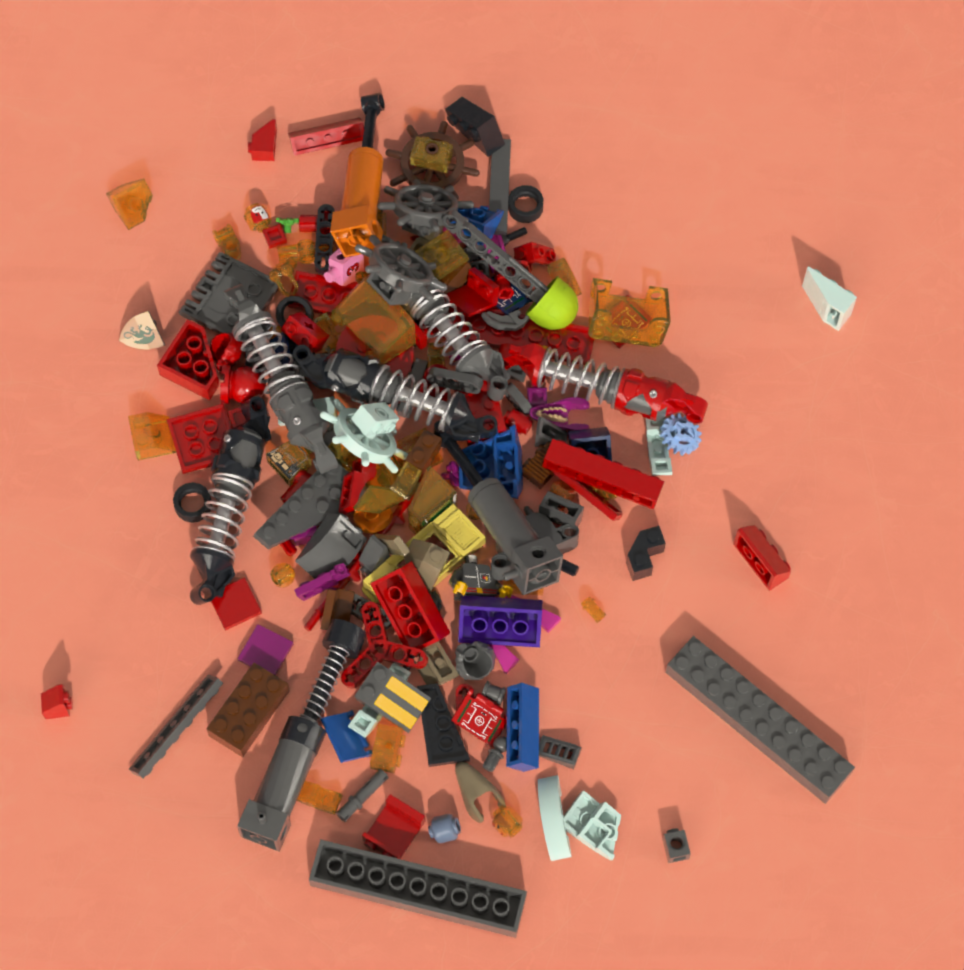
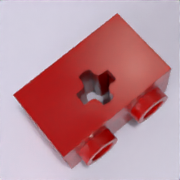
[281,311,330,353]

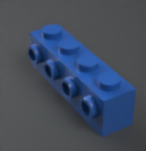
[506,683,539,772]

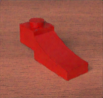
[338,458,377,515]

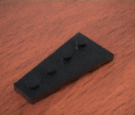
[417,683,470,767]

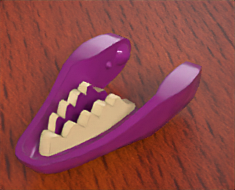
[530,397,590,431]

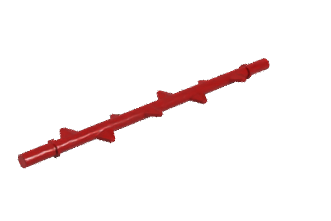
[304,475,429,632]

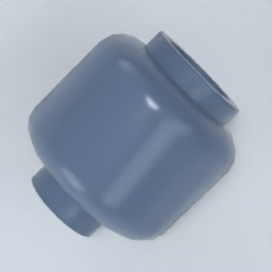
[428,814,461,843]

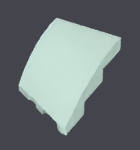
[563,790,621,861]

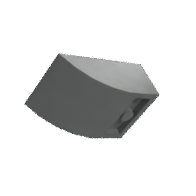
[295,513,367,579]

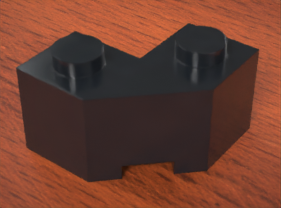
[626,526,666,581]

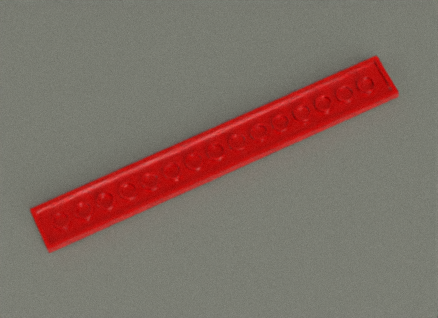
[288,270,596,365]

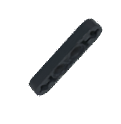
[314,204,335,275]

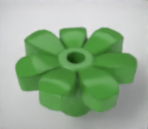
[276,217,299,233]

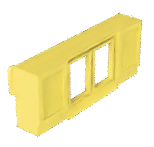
[362,504,486,606]

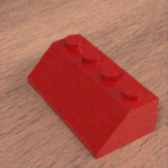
[370,561,450,655]

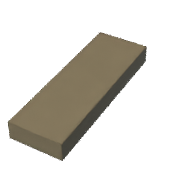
[373,533,410,556]

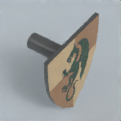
[119,311,165,350]

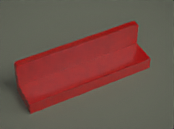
[288,117,364,156]

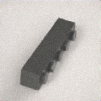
[396,358,428,419]

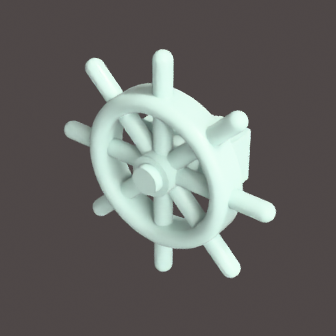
[320,399,408,473]

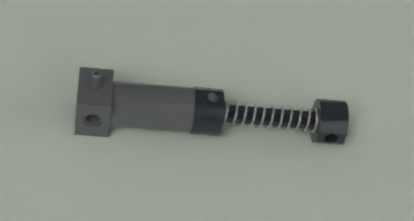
[237,619,366,852]

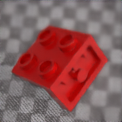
[445,267,500,317]

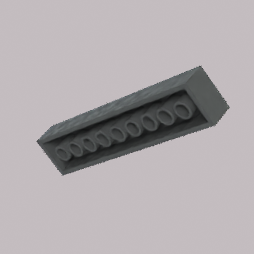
[665,636,855,804]
[309,839,527,938]

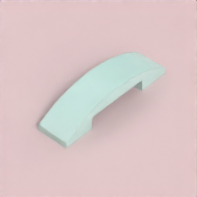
[645,418,672,476]
[348,663,411,738]
[538,775,572,861]

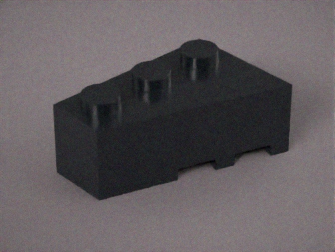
[445,97,505,157]

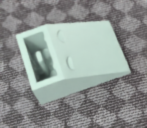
[802,266,857,331]

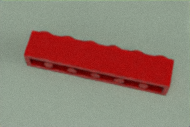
[542,439,665,510]

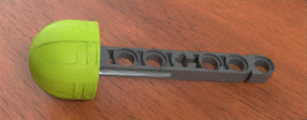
[442,210,578,330]

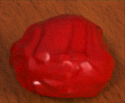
[209,332,243,371]

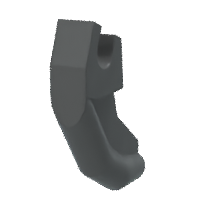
[481,310,529,331]

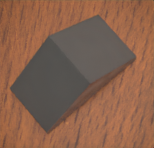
[535,417,568,447]

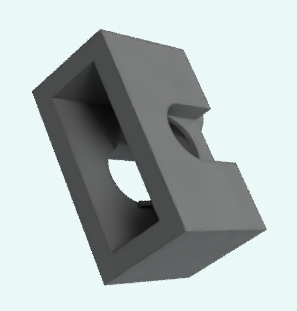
[538,491,584,527]

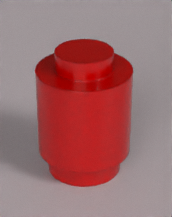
[504,408,533,435]

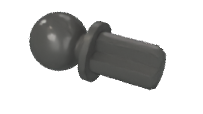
[483,736,507,772]

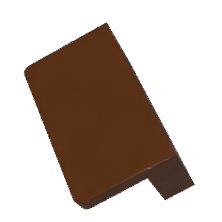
[320,587,355,630]

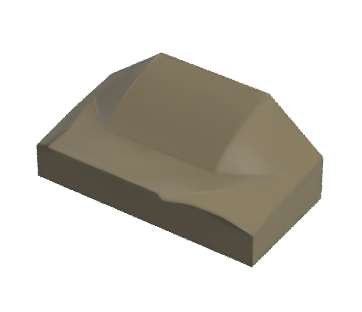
[417,641,458,685]

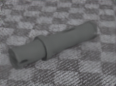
[336,769,389,822]

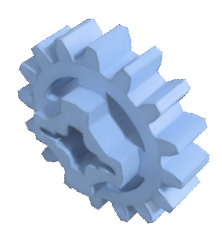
[659,413,702,456]

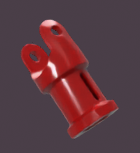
[493,267,514,300]

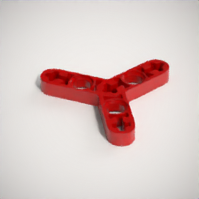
[341,601,428,689]

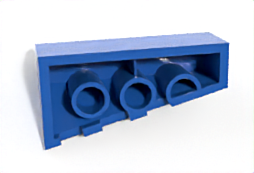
[446,206,504,246]

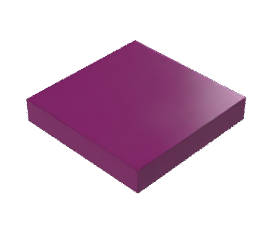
[238,624,294,676]

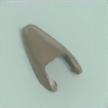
[455,761,506,823]

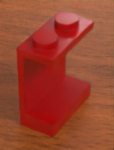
[362,794,426,859]

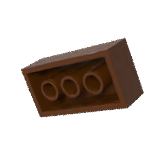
[207,663,289,758]

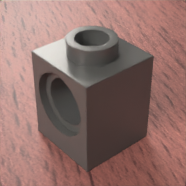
[662,828,691,864]

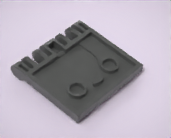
[179,252,281,334]

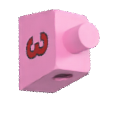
[324,248,364,286]

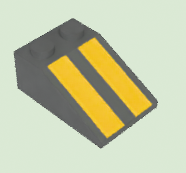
[354,662,431,733]

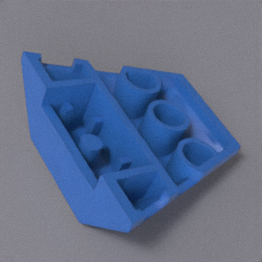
[459,425,523,499]

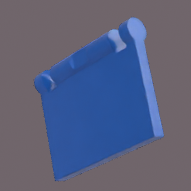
[320,710,373,763]

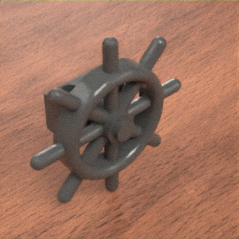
[377,179,474,242]
[355,235,447,305]

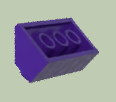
[458,595,543,648]

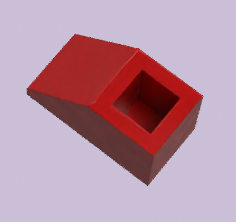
[41,684,73,719]

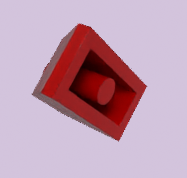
[248,119,277,161]

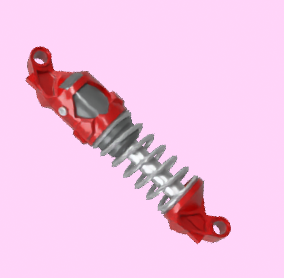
[498,343,708,424]

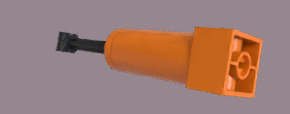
[330,92,385,258]

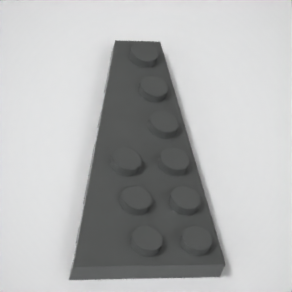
[253,463,375,550]

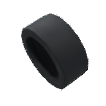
[508,185,544,223]
[276,296,314,328]
[173,482,212,523]

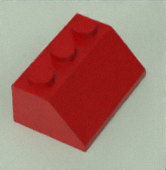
[733,525,791,591]

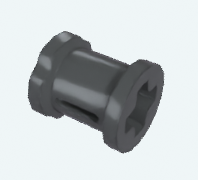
[482,681,507,705]

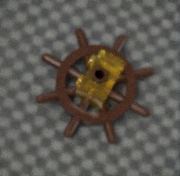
[385,121,480,200]

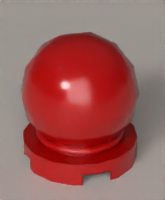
[220,365,266,404]

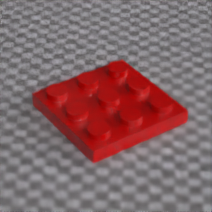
[167,404,231,474]

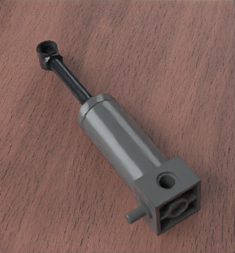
[433,420,563,595]

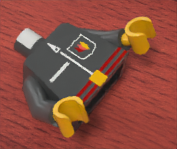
[449,555,513,601]

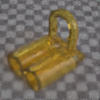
[269,258,299,297]

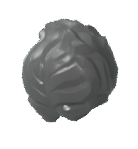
[455,641,496,680]

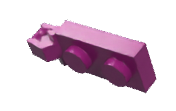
[294,563,350,601]

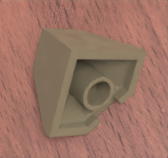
[404,539,450,593]

